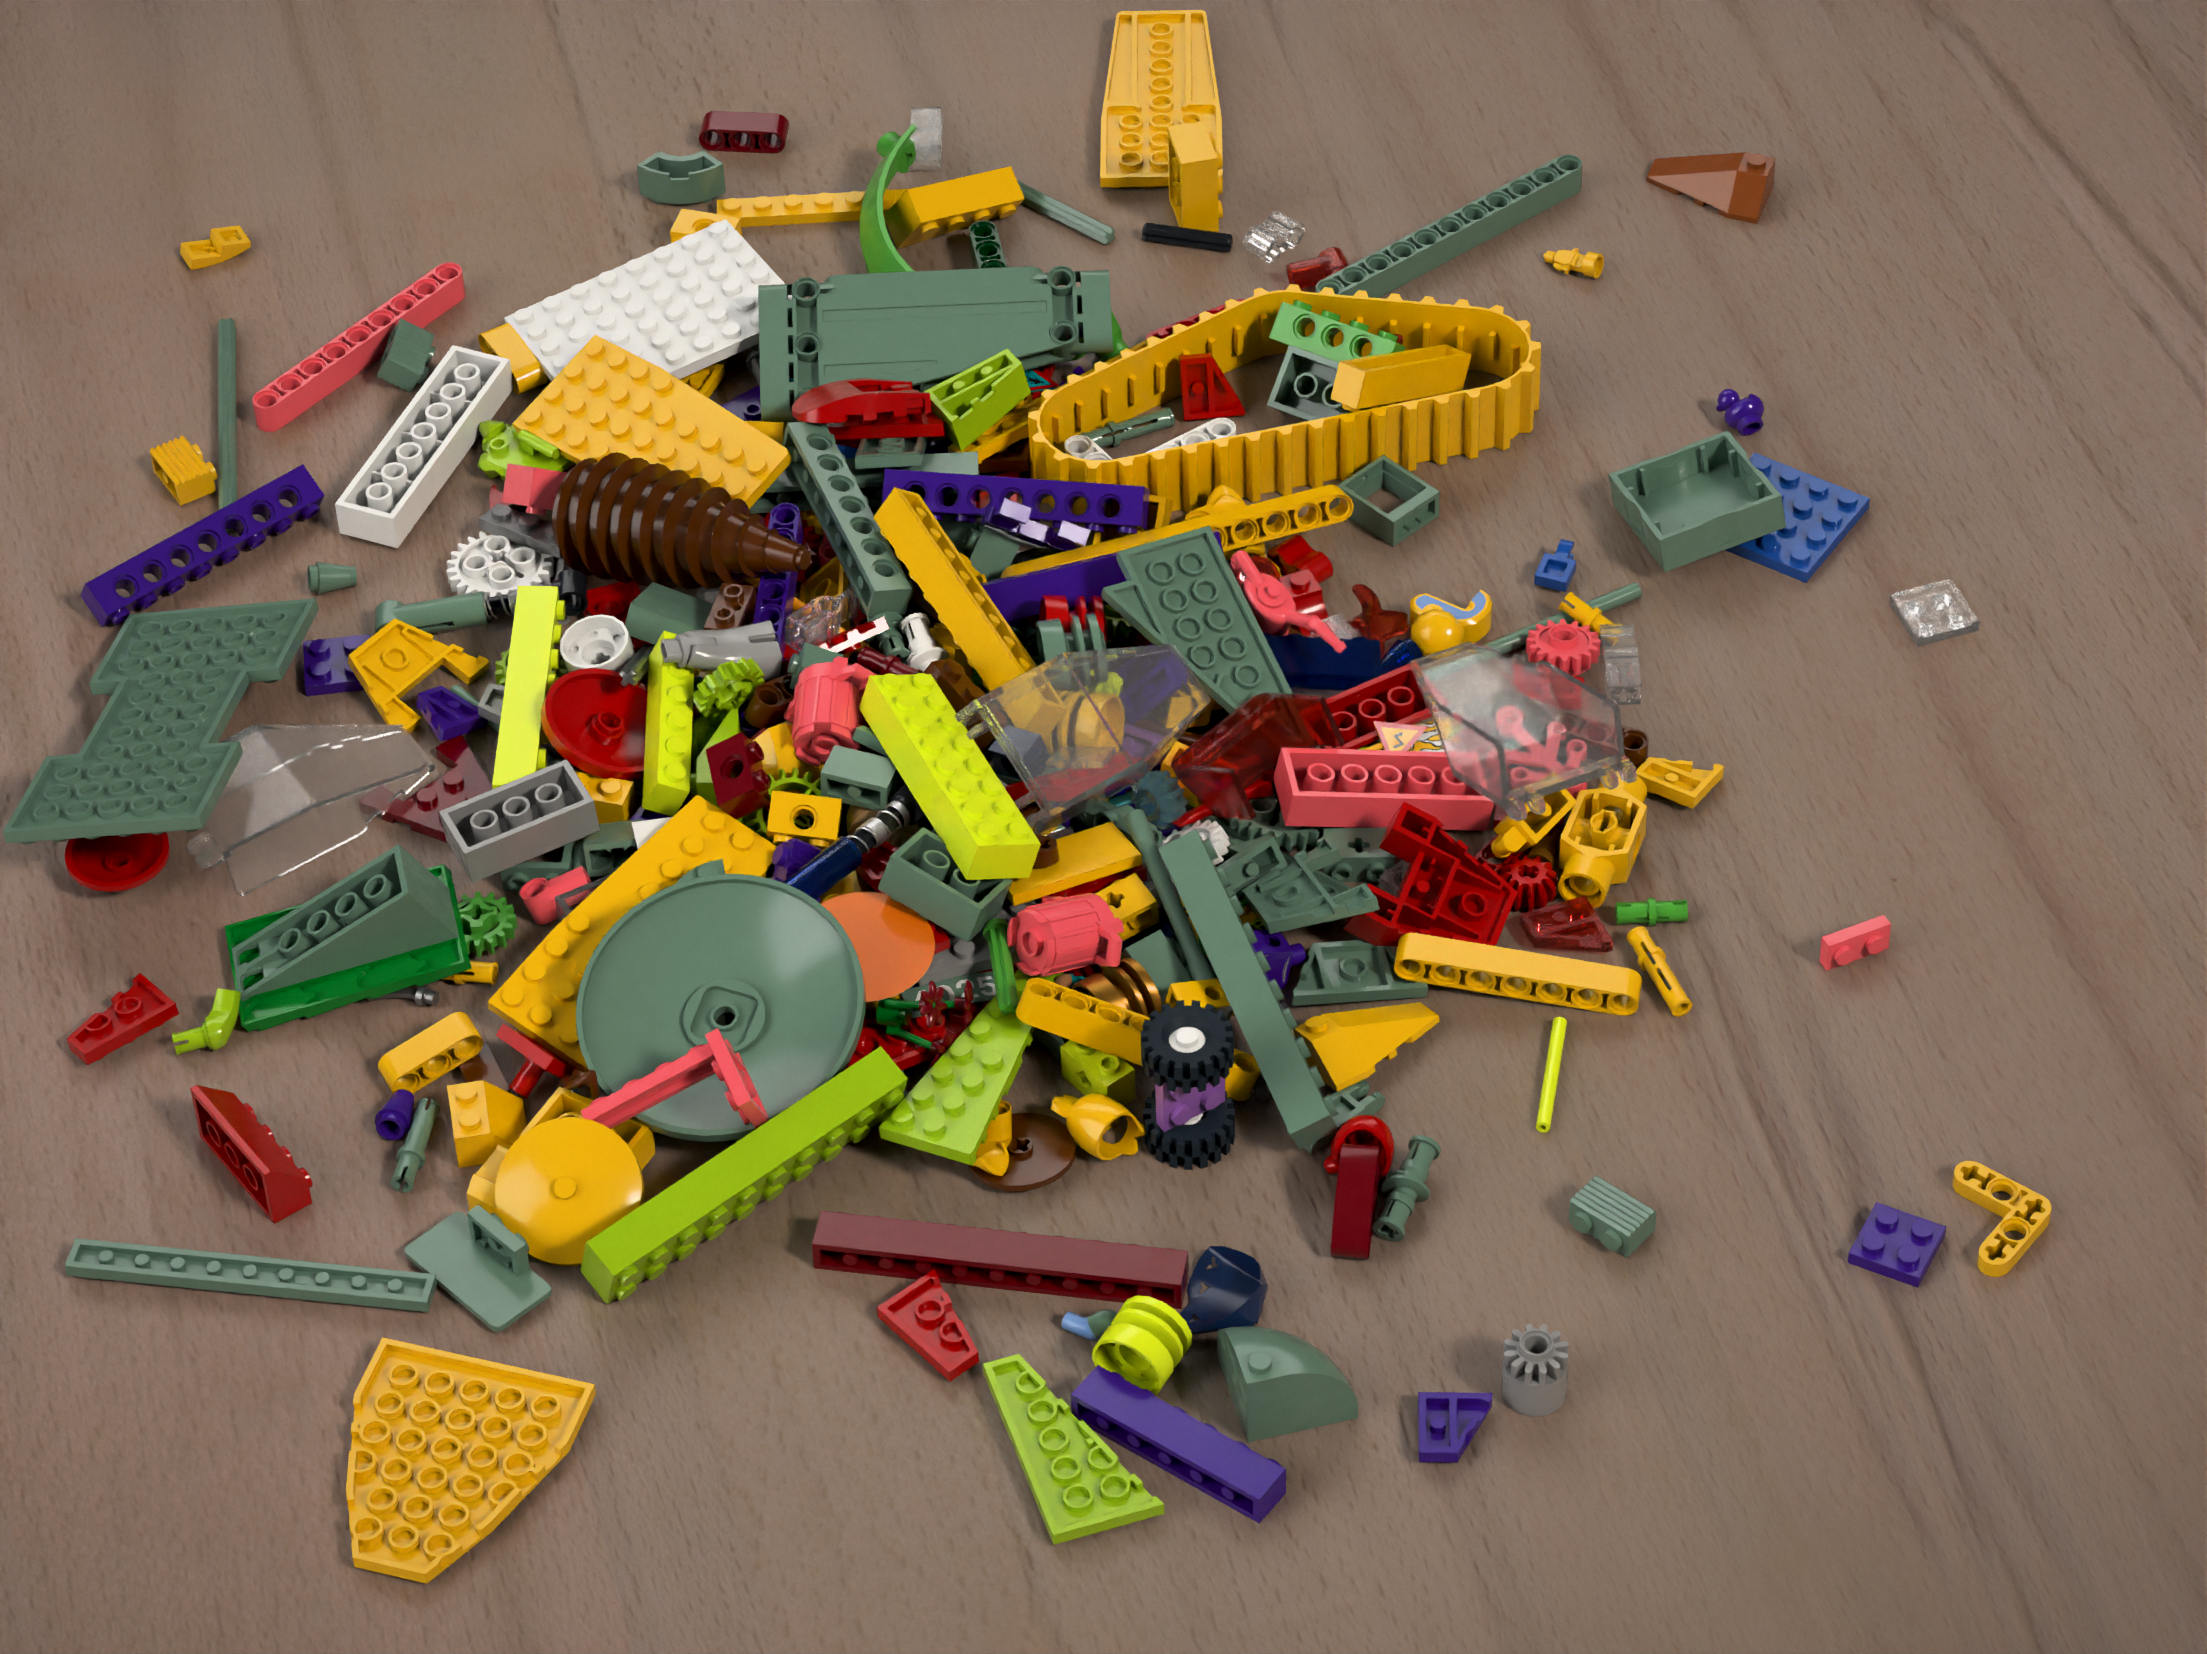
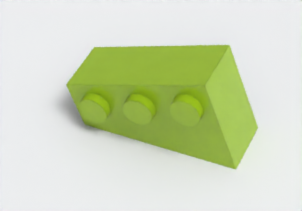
[924,348,1031,452]

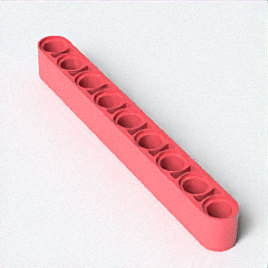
[252,262,465,432]

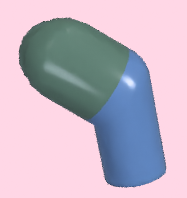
[1061,1309,1117,1341]

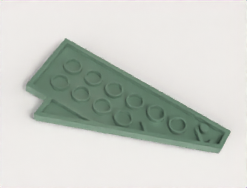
[1101,525,1320,758]

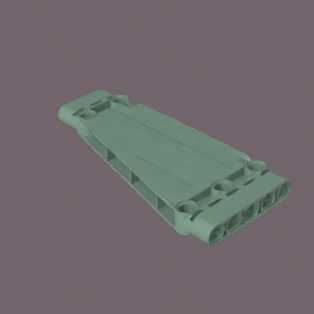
[758,265,1113,422]

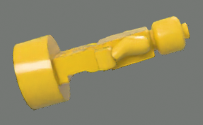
[1543,248,1604,278]

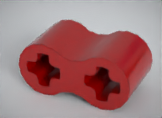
[1267,535,1333,584]

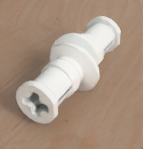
[900,613,949,672]

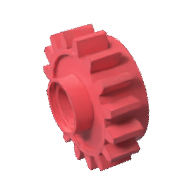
[1526,619,1601,676]

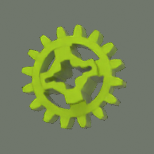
[693,658,765,717]

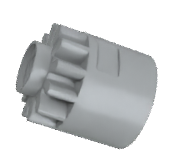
[1501,1324,1569,1417]

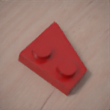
[1179,353,1245,421]

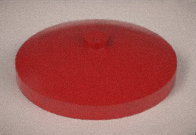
[541,668,648,781]

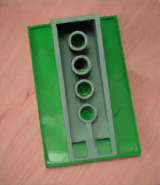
[225,844,471,1032]

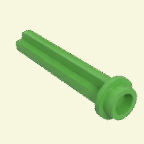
[983,918,1019,1015]

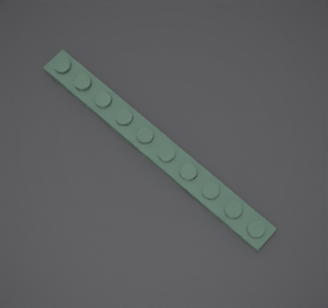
[65,1238,437,1312]

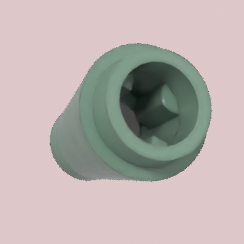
[307,562,357,595]

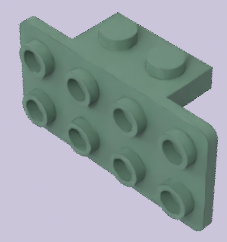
[404,1205,552,1332]

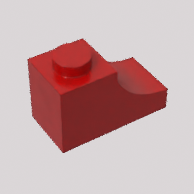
[1278,569,1335,644]

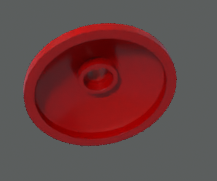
[64,832,170,892]

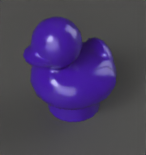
[1716,389,1764,436]

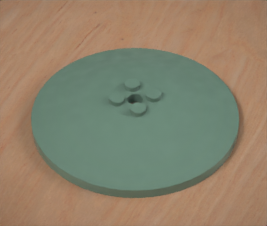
[576,874,866,1142]

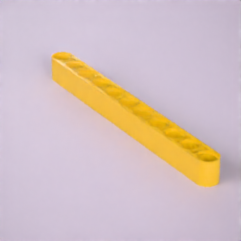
[1000,485,1354,579]

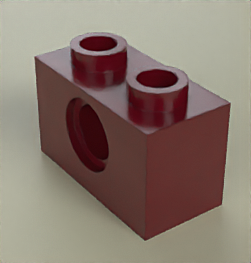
[705,732,771,820]

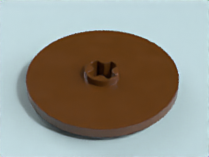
[968,1113,1076,1191]

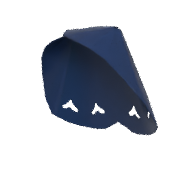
[1180,1246,1268,1334]

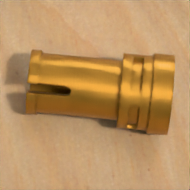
[1527,827,1562,868]

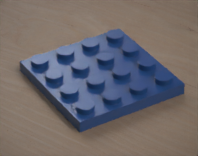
[1726,452,1870,583]

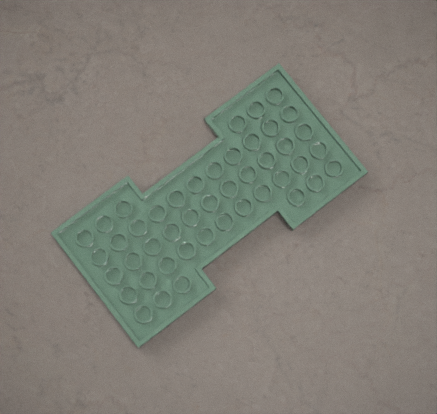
[3,598,319,844]

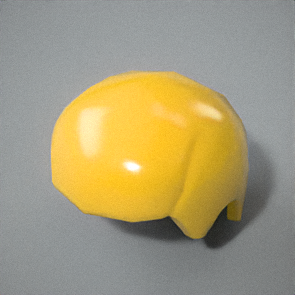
[1410,609,1465,660]

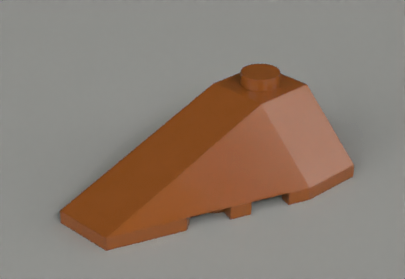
[1646,152,1775,224]

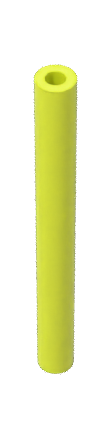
[1536,1017,1567,1133]

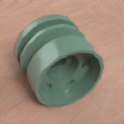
[1036,613,1107,691]

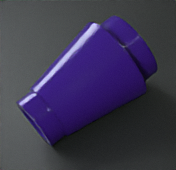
[375,1089,414,1140]

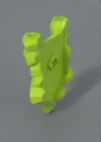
[477,420,575,481]

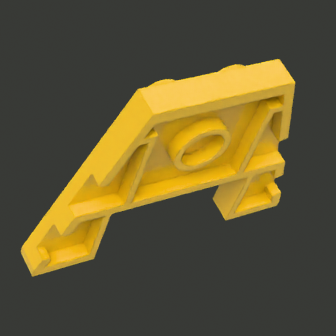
[347,618,490,742]

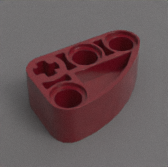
[1331,1143,1380,1260]

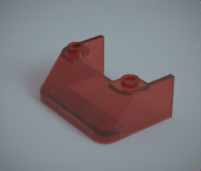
[1171,693,1346,820]

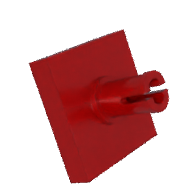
[496,1023,582,1098]

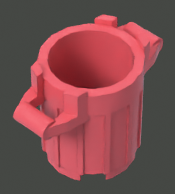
[784,656,877,767]
[1007,893,1124,977]

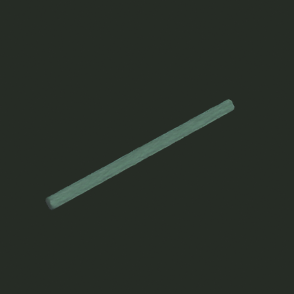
[218,318,237,533]

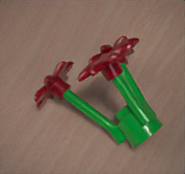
[876,981,974,1067]

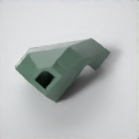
[911,515,1021,602]

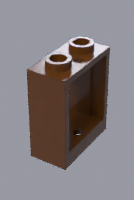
[703,583,757,671]

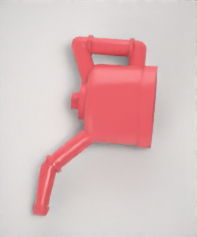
[1229,550,1347,654]

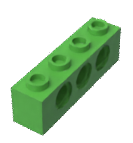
[1269,300,1406,362]

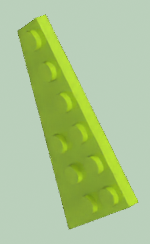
[983,1354,1165,1545]

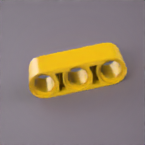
[478,323,547,395]
[378,1012,484,1094]

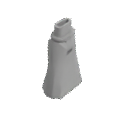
[660,620,782,681]

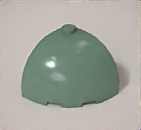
[1217,1326,1358,1443]

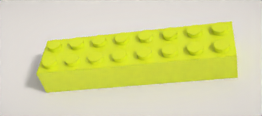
[859,673,1041,880]

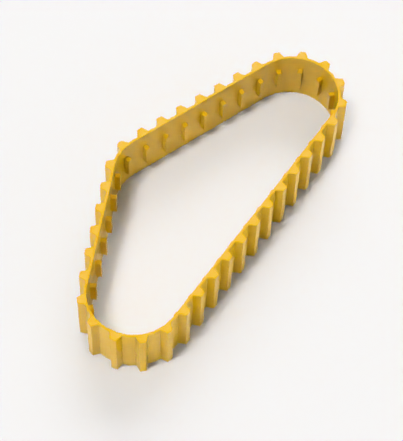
[1028,284,1541,515]

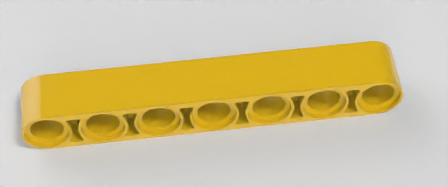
[1394,933,1642,1016]
[1015,978,1261,1101]

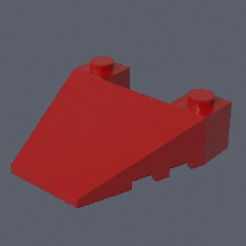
[1343,802,1518,946]

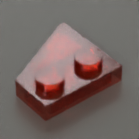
[1520,895,1613,952]

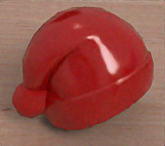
[1324,1115,1394,1180]

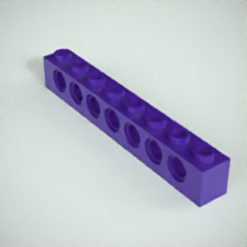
[80,464,325,627]
[882,469,1150,534]

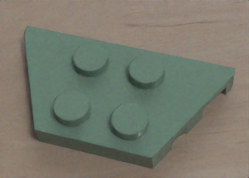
[1291,940,1428,1006]

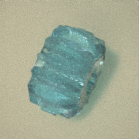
[1130,770,1189,830]

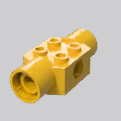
[1558,769,1647,909]

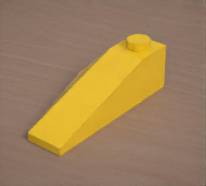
[1293,1002,1440,1092]

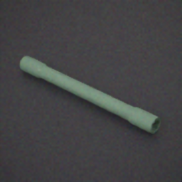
[1124,809,1216,981]

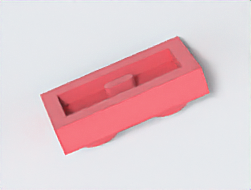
[1819,915,1891,971]

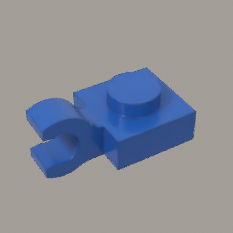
[1534,539,1576,592]

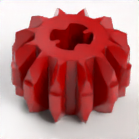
[1500,854,1558,913]

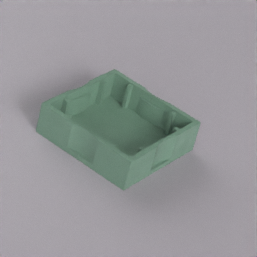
[1608,430,1786,572]

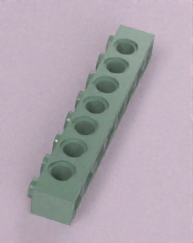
[782,422,913,617]

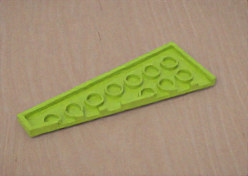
[879,969,1064,1165]

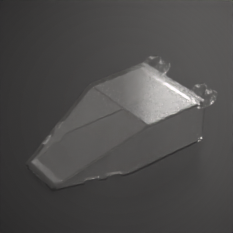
[1409,642,1637,821]
[955,643,1211,835]
[186,724,435,896]

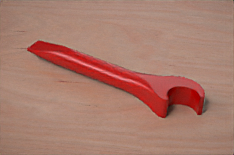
[1171,769,1275,827]

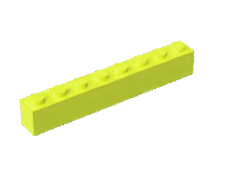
[492,586,565,789]

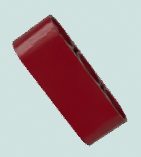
[698,111,789,154]

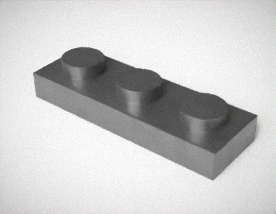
[479,503,563,558]

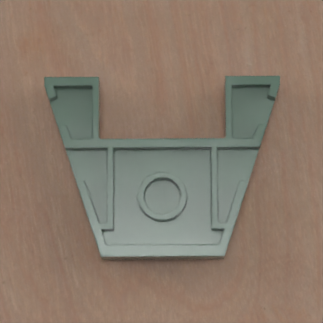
[1242,835,1380,934]

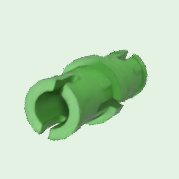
[1615,898,1688,926]

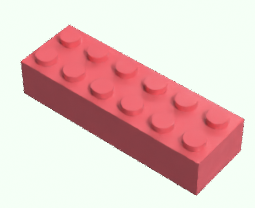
[1273,748,1495,831]

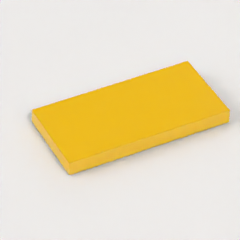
[1006,821,1142,906]

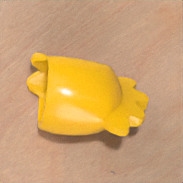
[1051,1093,1146,1160]

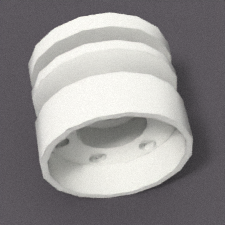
[560,614,641,682]

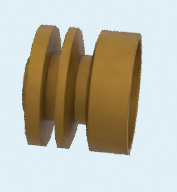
[1071,957,1163,1018]

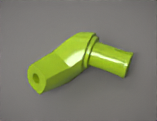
[172,988,241,1055]

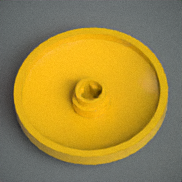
[495,1117,644,1266]

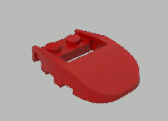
[792,378,931,423]

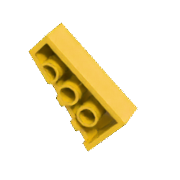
[884,166,1025,249]

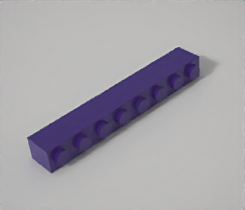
[980,529,1224,626]

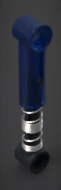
[782,785,926,900]

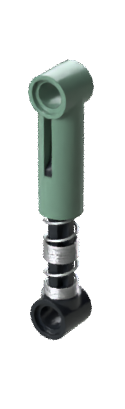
[375,569,588,634]

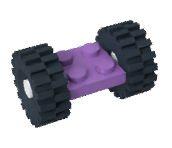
[1141,1000,1235,1170]

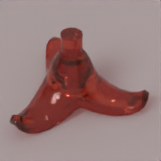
[1340,584,1410,673]

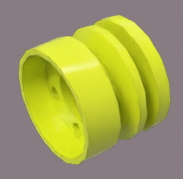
[1092,1295,1192,1396]

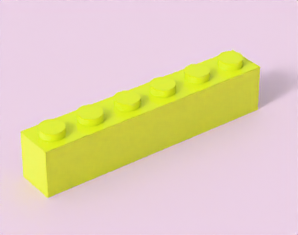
[642,631,694,817]

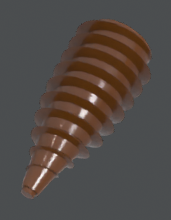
[552,452,811,590]

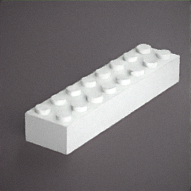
[335,345,514,548]

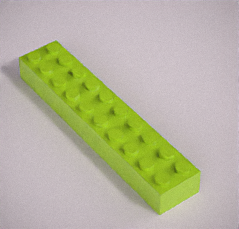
[580,1046,908,1305]

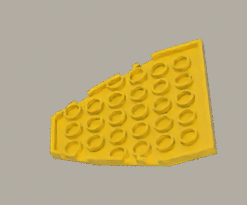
[346,1337,596,1584]

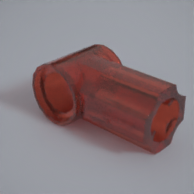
[1286,247,1349,289]

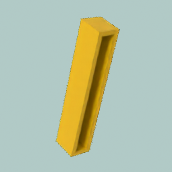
[1330,344,1472,412]

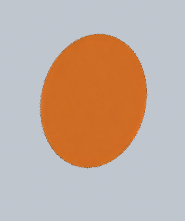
[821,892,935,1002]

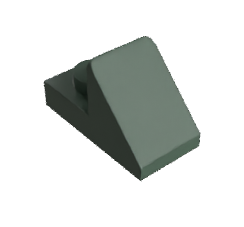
[1216,835,1288,898]

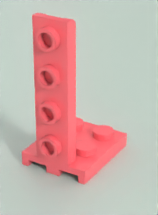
[581,1028,770,1129]

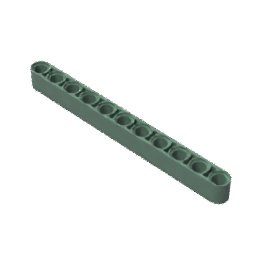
[1316,154,1583,298]

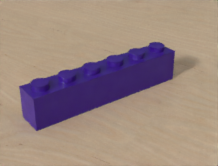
[1071,1365,1286,1523]

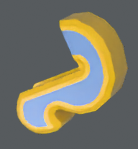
[1410,590,1492,646]

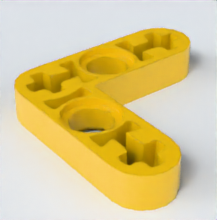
[1953,1161,2052,1277]

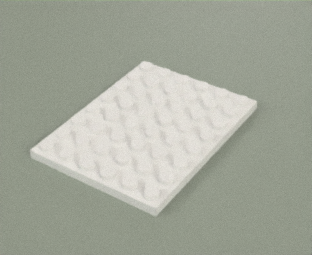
[504,219,793,381]

